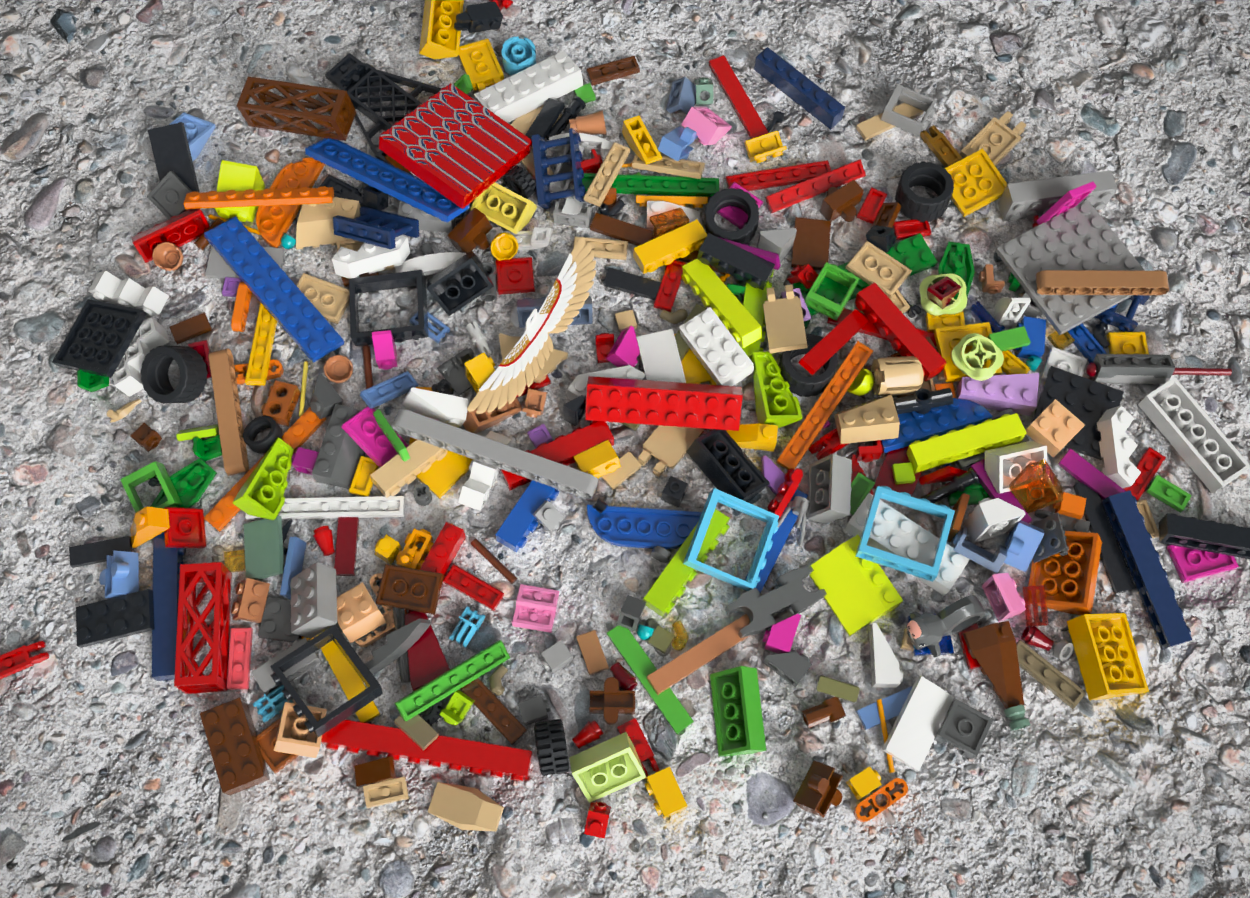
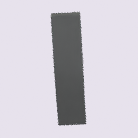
[365,619,431,674]

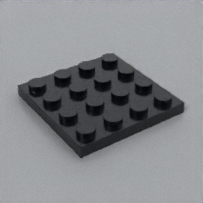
[52,299,147,378]
[1031,366,1124,460]

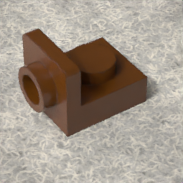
[130,423,162,452]

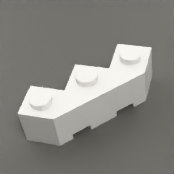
[332,235,410,279]
[88,270,169,317]
[112,317,169,397]
[567,365,646,405]
[1097,405,1141,488]
[458,431,512,511]

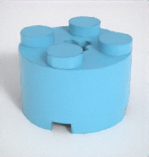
[501,37,536,76]

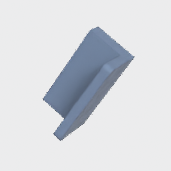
[666,77,696,115]

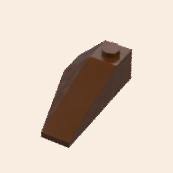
[963,621,1024,709]

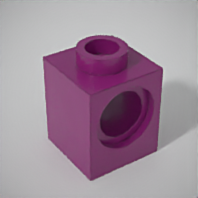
[291,447,319,475]

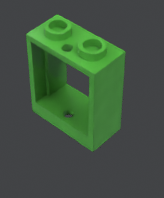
[805,262,859,321]
[120,461,182,512]

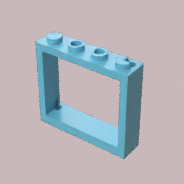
[855,486,955,582]
[683,488,779,591]

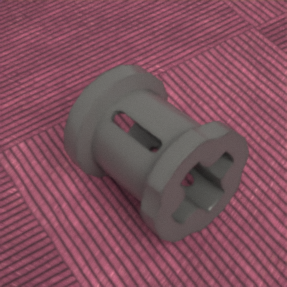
[413,483,432,506]

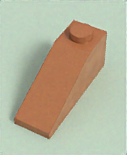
[463,398,522,434]

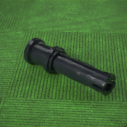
[546,96,586,140]
[920,468,980,504]

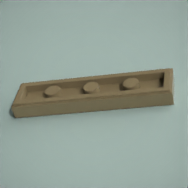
[1016,640,1086,709]

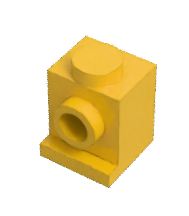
[374,534,402,565]

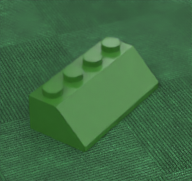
[710,666,766,756]

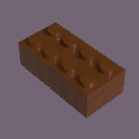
[200,697,270,795]

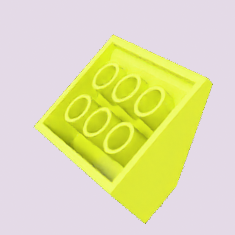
[809,535,903,636]

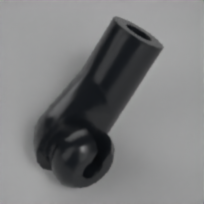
[599,199,625,216]
[1093,322,1110,349]

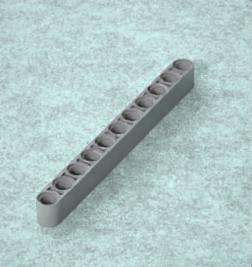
[391,409,598,499]

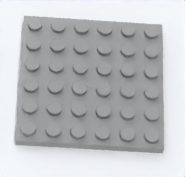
[995,200,1145,335]

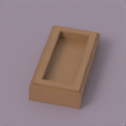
[576,630,609,675]

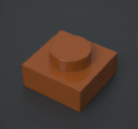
[603,188,617,205]

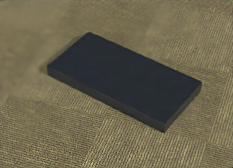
[148,122,200,193]

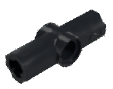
[893,388,953,415]

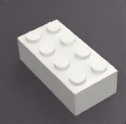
[679,307,754,386]

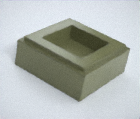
[647,625,675,654]

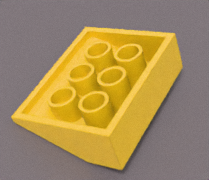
[1066,613,1149,700]

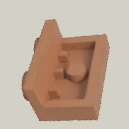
[231,578,270,623]

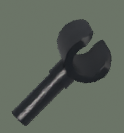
[767,111,785,132]
[903,296,921,318]
[593,495,608,513]

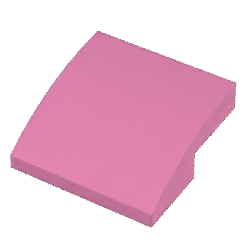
[512,584,560,633]

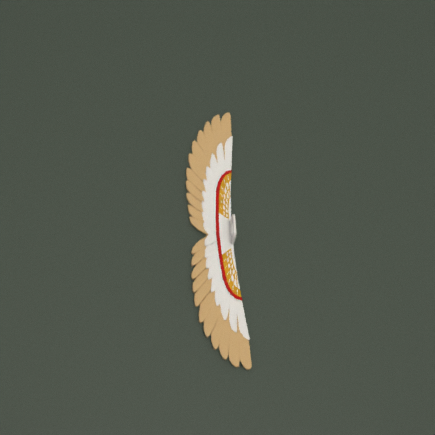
[467,237,596,414]

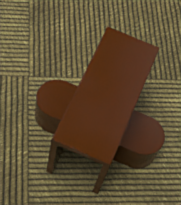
[820,180,864,222]
[447,208,493,254]
[589,677,635,725]
[793,760,843,818]

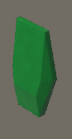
[938,241,975,300]
[150,458,217,508]

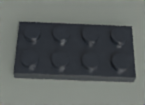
[76,589,155,648]

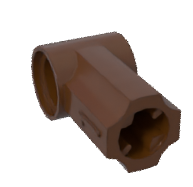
[802,697,846,729]

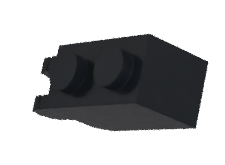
[454,1,503,33]

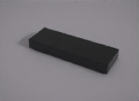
[525,98,565,140]
[603,268,661,300]
[69,536,132,568]

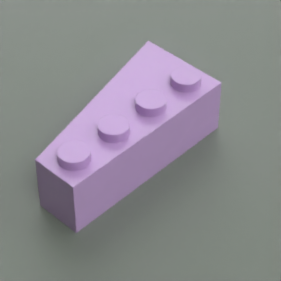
[956,373,1039,416]

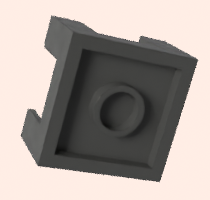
[934,699,994,760]

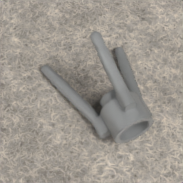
[777,496,810,547]

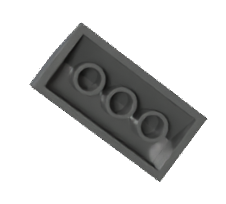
[312,404,366,489]

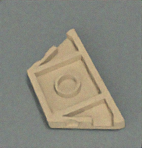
[499,333,568,384]

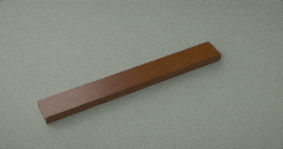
[590,212,726,275]

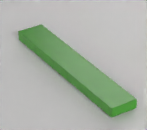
[607,625,694,734]
[395,640,510,722]

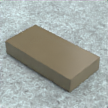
[394,715,439,751]

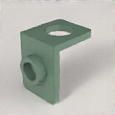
[694,77,713,105]

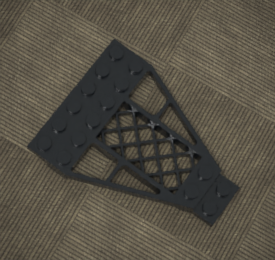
[325,53,441,164]

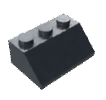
[427,251,494,316]

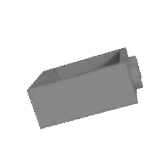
[881,84,936,136]

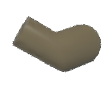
[660,309,688,325]
[489,664,508,696]

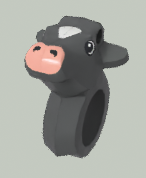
[906,595,986,657]

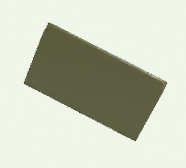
[816,675,860,702]

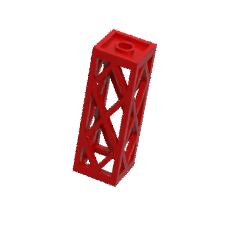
[174,562,232,694]

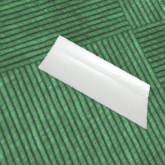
[561,186,584,215]

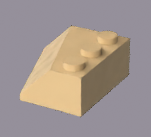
[296,197,361,250]
[834,395,900,444]

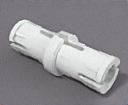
[466,321,492,357]

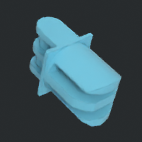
[449,606,485,648]
[253,686,293,722]

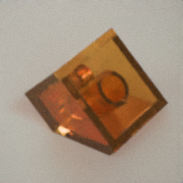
[1009,459,1064,514]

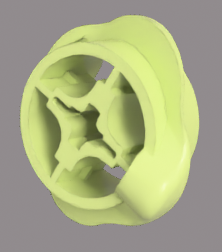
[920,274,967,316]
[951,333,1004,381]

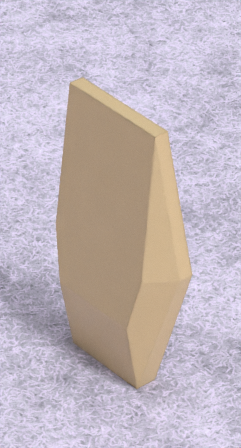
[428,782,504,832]

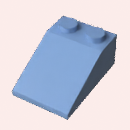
[169,113,215,161]

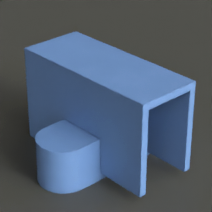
[658,126,698,161]
[1004,520,1045,572]
[99,550,139,598]

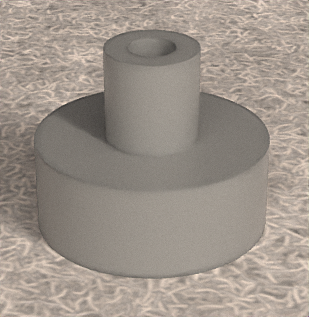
[1052,639,1074,661]

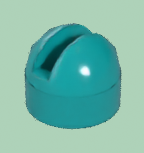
[280,233,296,249]
[1026,356,1043,372]
[637,624,654,640]

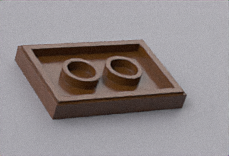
[791,217,831,270]
[376,564,444,615]

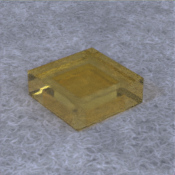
[1047,331,1075,350]
[224,550,245,572]

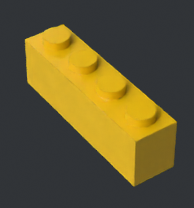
[633,219,707,274]

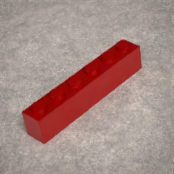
[854,282,947,382]
[500,421,614,491]

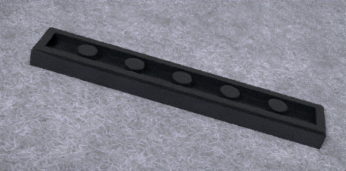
[1073,482,1135,594]

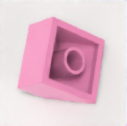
[681,107,732,146]
[982,573,1026,622]

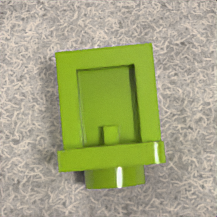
[439,690,474,725]

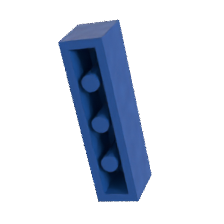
[495,480,559,552]

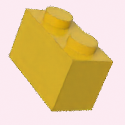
[574,440,621,479]
[644,766,687,819]

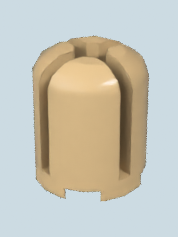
[871,356,924,396]

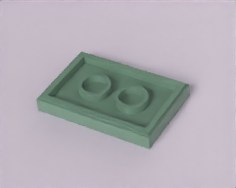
[244,515,284,580]

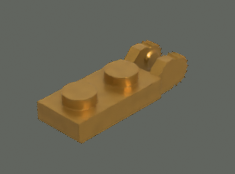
[920,125,962,168]

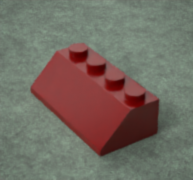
[131,209,210,263]

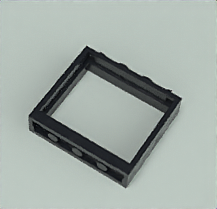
[349,270,429,346]
[270,625,383,737]

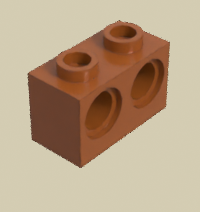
[262,380,301,427]

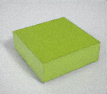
[892,462,915,484]

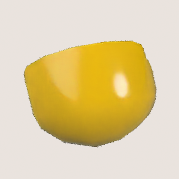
[490,232,519,261]

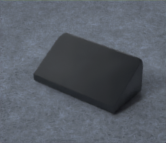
[563,395,586,426]

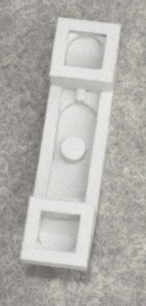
[549,133,613,159]
[486,227,552,250]
[395,252,466,275]

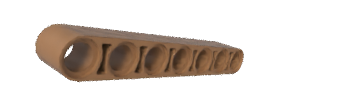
[1036,270,1169,295]
[209,348,249,476]

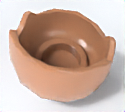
[152,242,184,271]
[323,355,353,383]

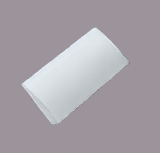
[881,676,954,771]

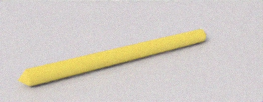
[299,361,308,417]

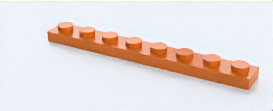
[184,186,334,209]
[776,341,874,470]
[204,407,327,532]

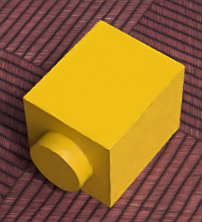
[846,766,882,801]

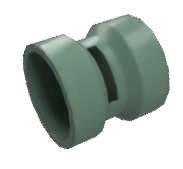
[1004,705,1031,731]

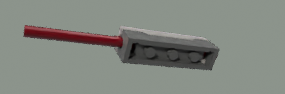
[1085,354,1232,384]

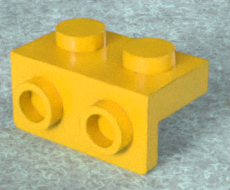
[744,131,787,163]

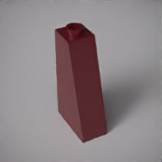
[404,610,450,691]

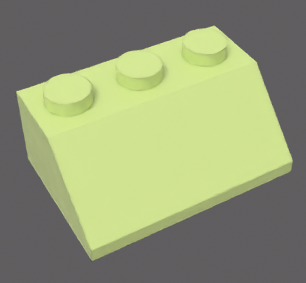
[569,732,646,803]

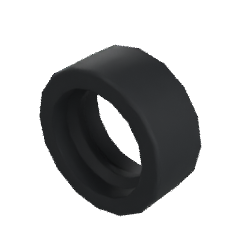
[243,416,283,454]

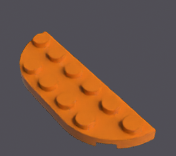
[256,158,325,248]

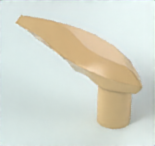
[107,399,142,423]

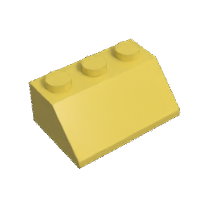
[470,183,537,234]

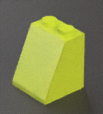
[215,160,265,222]

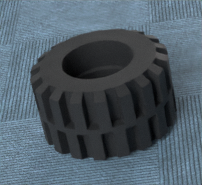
[534,719,570,776]

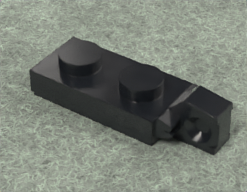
[319,174,363,207]

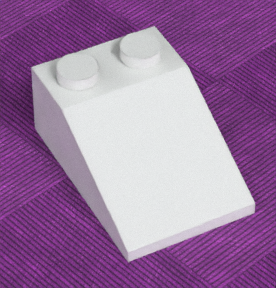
[402,387,468,428]

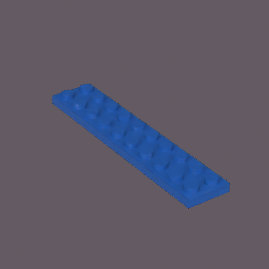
[305,138,470,222]
[204,216,344,363]

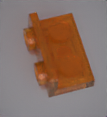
[649,208,689,240]

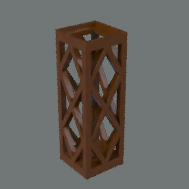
[236,76,356,141]

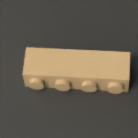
[370,440,448,498]

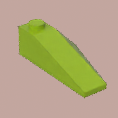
[752,352,802,428]
[232,437,294,520]

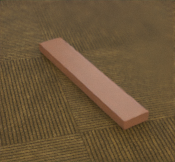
[647,614,751,695]

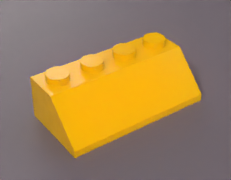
[419,0,464,60]

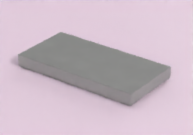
[205,246,285,279]

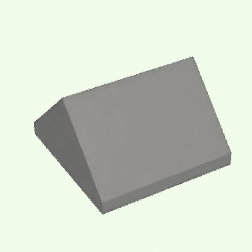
[757,228,797,263]

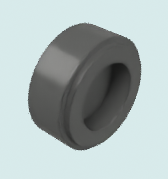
[651,546,671,563]

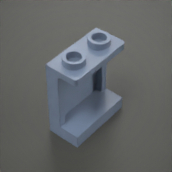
[952,526,1007,573]

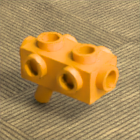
[396,528,434,570]

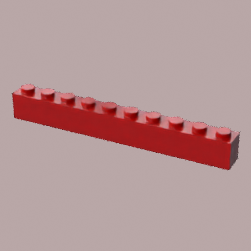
[321,720,533,781]

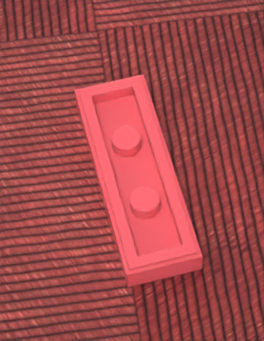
[227,627,253,690]

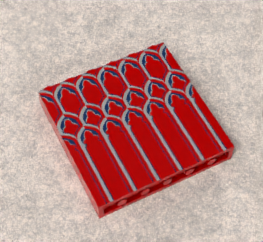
[379,83,532,209]

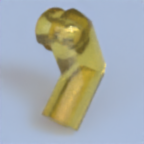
[672,621,689,651]

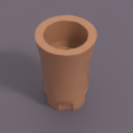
[569,110,607,135]

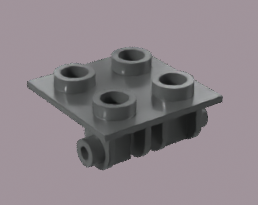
[437,348,475,396]
[1031,512,1069,563]

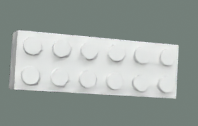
[474,51,583,123]
[1138,378,1250,494]
[844,493,970,596]

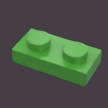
[850,472,875,515]
[1146,475,1192,513]

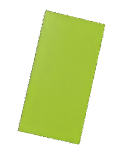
[176,424,219,441]

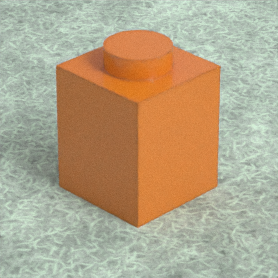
[1053,492,1087,520]

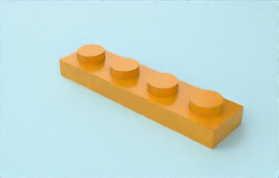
[636,196,708,208]

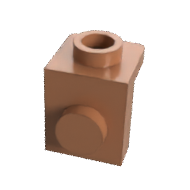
[979,264,1005,294]
[522,388,548,418]

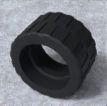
[895,162,954,222]
[704,188,759,244]
[778,334,838,397]
[140,345,207,404]

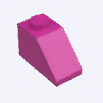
[606,325,640,367]
[372,330,398,370]
[762,614,801,654]

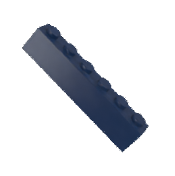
[754,47,845,130]

